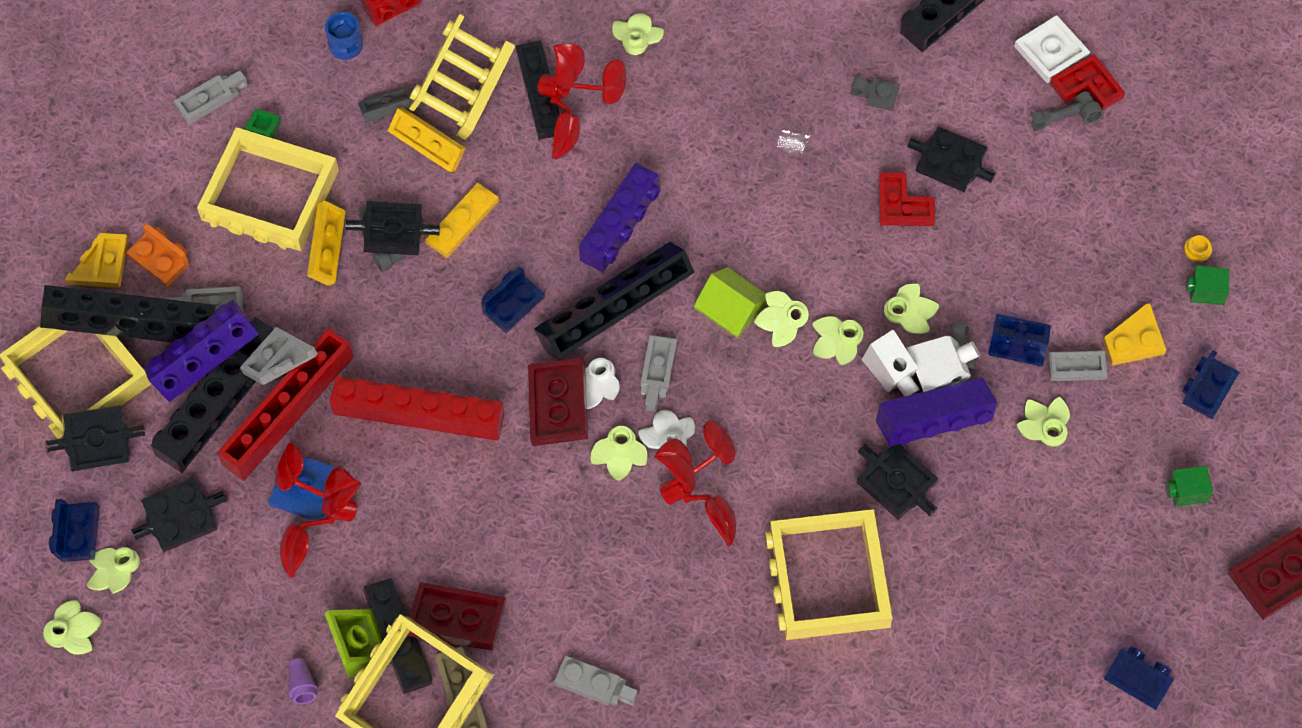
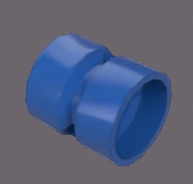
[325,12,363,60]

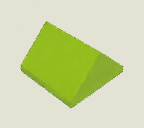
[694,267,767,338]
[324,609,383,678]

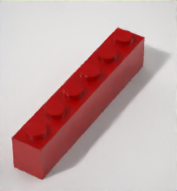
[217,328,354,481]
[330,376,505,441]

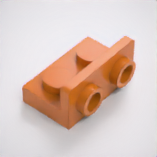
[126,223,190,287]

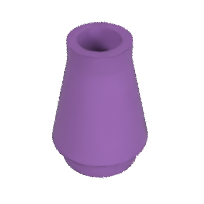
[289,658,318,705]

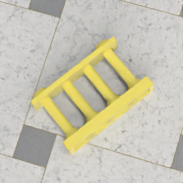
[409,14,515,140]

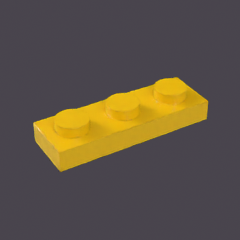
[388,107,466,173]
[425,182,499,258]
[307,200,346,286]

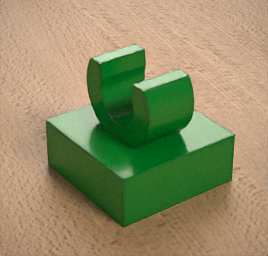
[244,109,281,138]

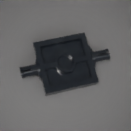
[907,126,996,193]
[345,201,440,256]
[45,405,145,471]
[856,444,938,520]
[131,477,227,553]

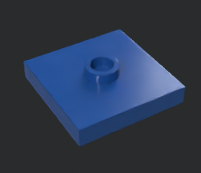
[268,457,336,520]

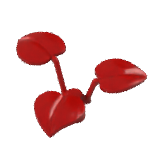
[538,43,626,159]
[654,419,736,547]
[275,443,361,578]

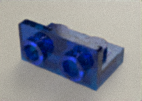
[481,266,545,333]
[988,314,1051,366]
[1182,350,1240,420]
[49,499,100,562]
[1104,645,1175,710]

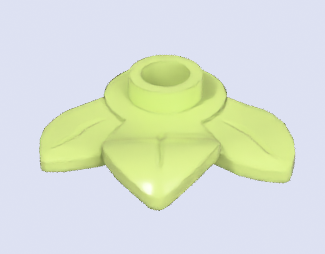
[612,13,664,55]
[884,284,939,335]
[754,291,809,347]
[812,316,864,365]
[1017,397,1070,447]
[590,426,647,480]
[87,547,140,594]
[43,600,102,655]

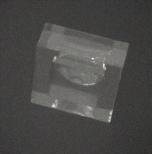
[777,130,809,154]

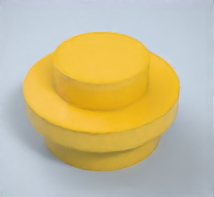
[1184,235,1212,262]

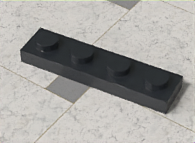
[515,40,560,140]
[363,578,432,694]

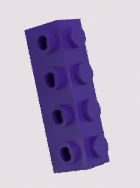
[579,163,661,273]
[143,299,259,402]
[876,377,997,447]

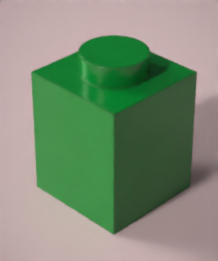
[1186,266,1229,305]
[1166,466,1213,507]

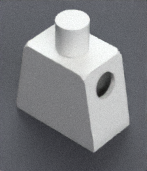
[862,330,920,397]
[907,336,980,392]

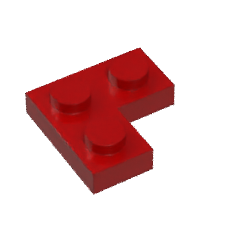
[1049,54,1125,110]
[878,172,935,226]

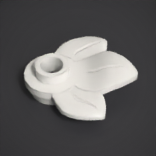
[585,358,620,409]
[639,410,695,449]

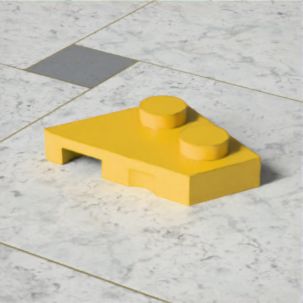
[65,233,129,288]
[1103,303,1166,366]

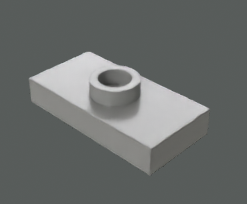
[1048,350,1108,381]

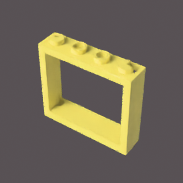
[197,127,339,252]
[0,326,151,439]
[765,509,893,640]
[335,615,494,728]

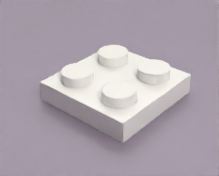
[1014,15,1090,84]

